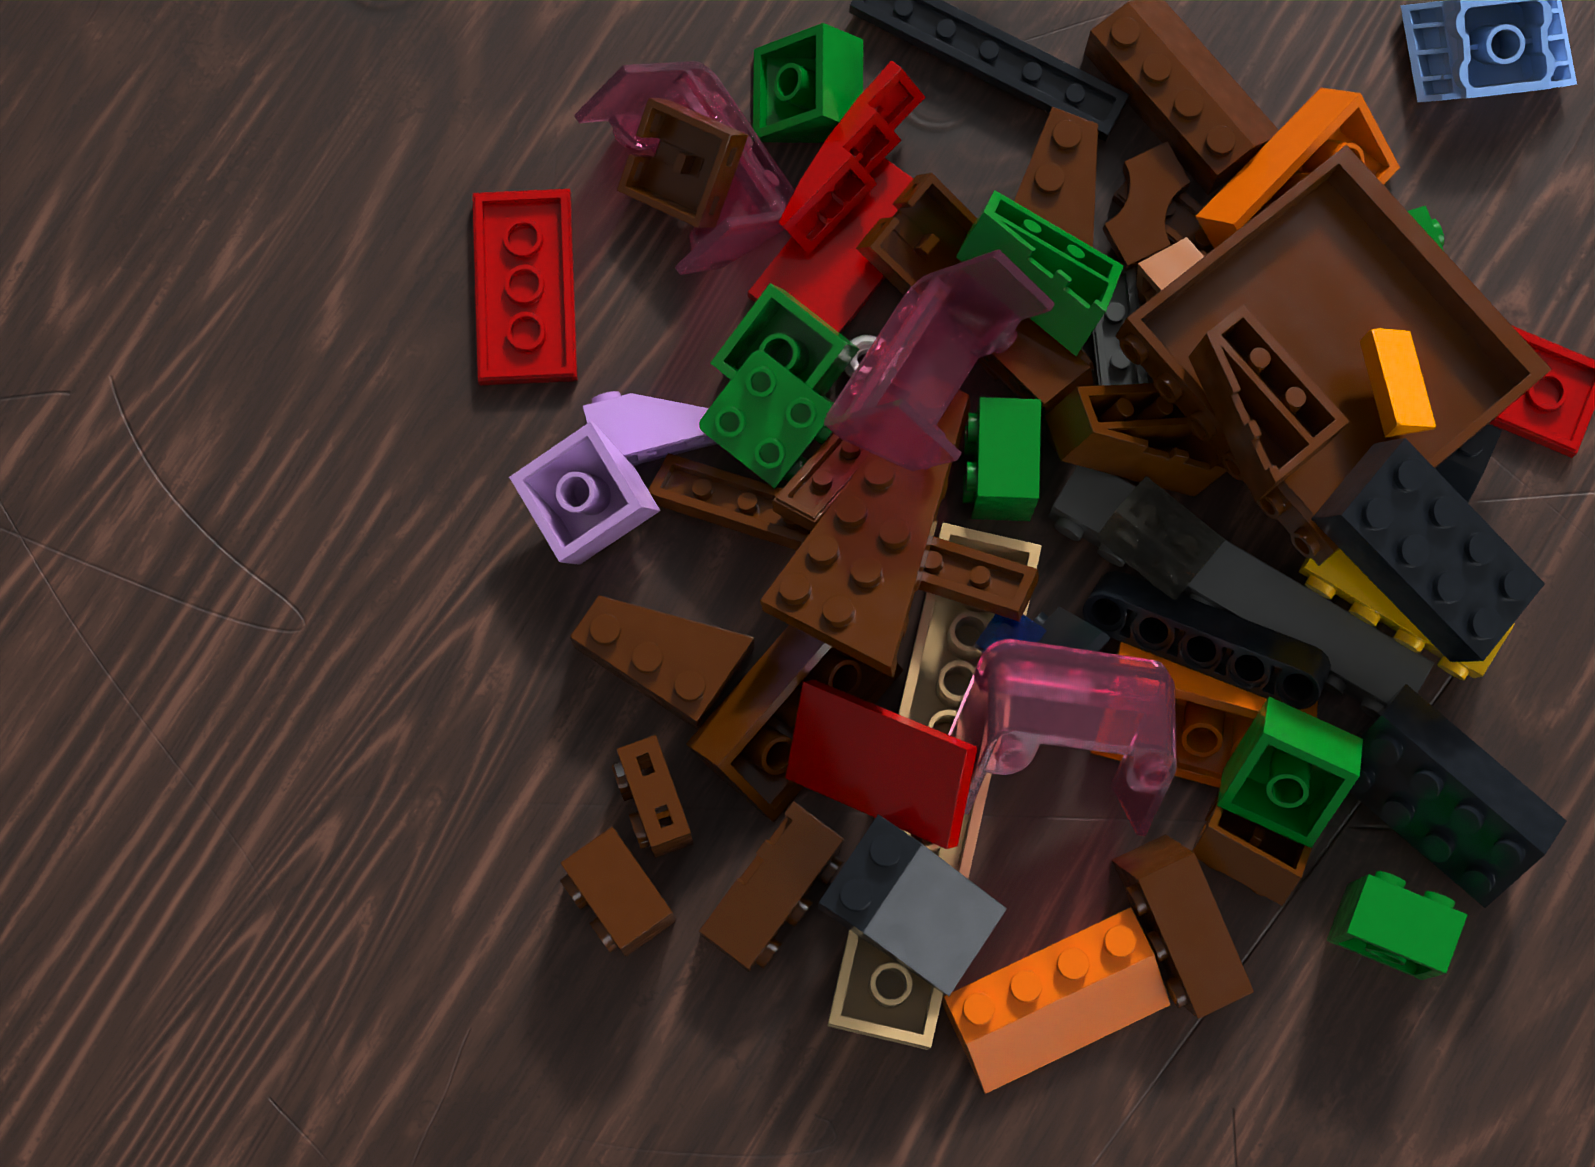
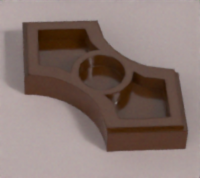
[1102,141,1191,271]

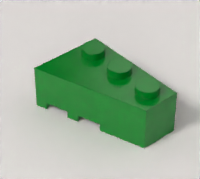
[956,190,1124,356]

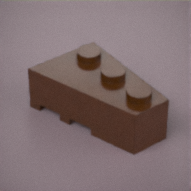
[1014,106,1098,247]
[948,282,1094,452]
[1189,304,1350,503]
[1045,383,1227,497]
[570,595,755,730]
[699,801,844,972]
[1112,834,1254,1019]

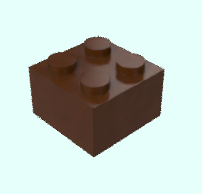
[560,827,676,957]

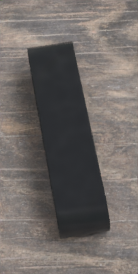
[1083,571,1331,710]

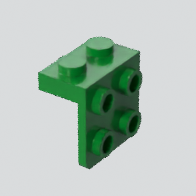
[699,350,840,489]

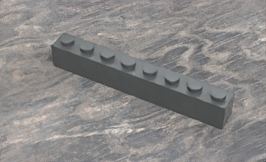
[1048,465,1434,718]

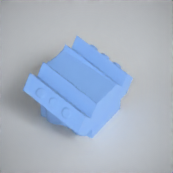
[1400,0,1577,102]

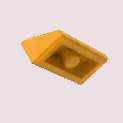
[1360,328,1436,437]

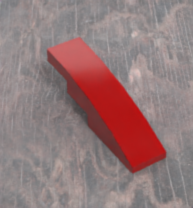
[778,60,926,254]

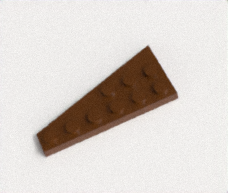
[760,375,971,678]

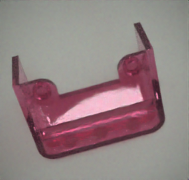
[574,61,795,275]
[824,249,1055,471]
[948,639,1177,836]

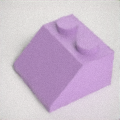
[509,421,661,565]

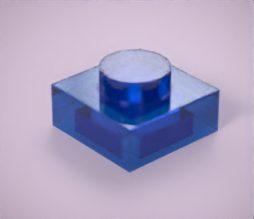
[974,614,1047,675]

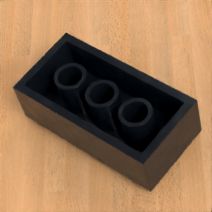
[1311,438,1545,662]
[1349,684,1567,908]

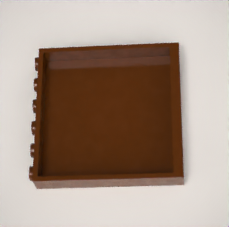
[1115,145,1551,566]

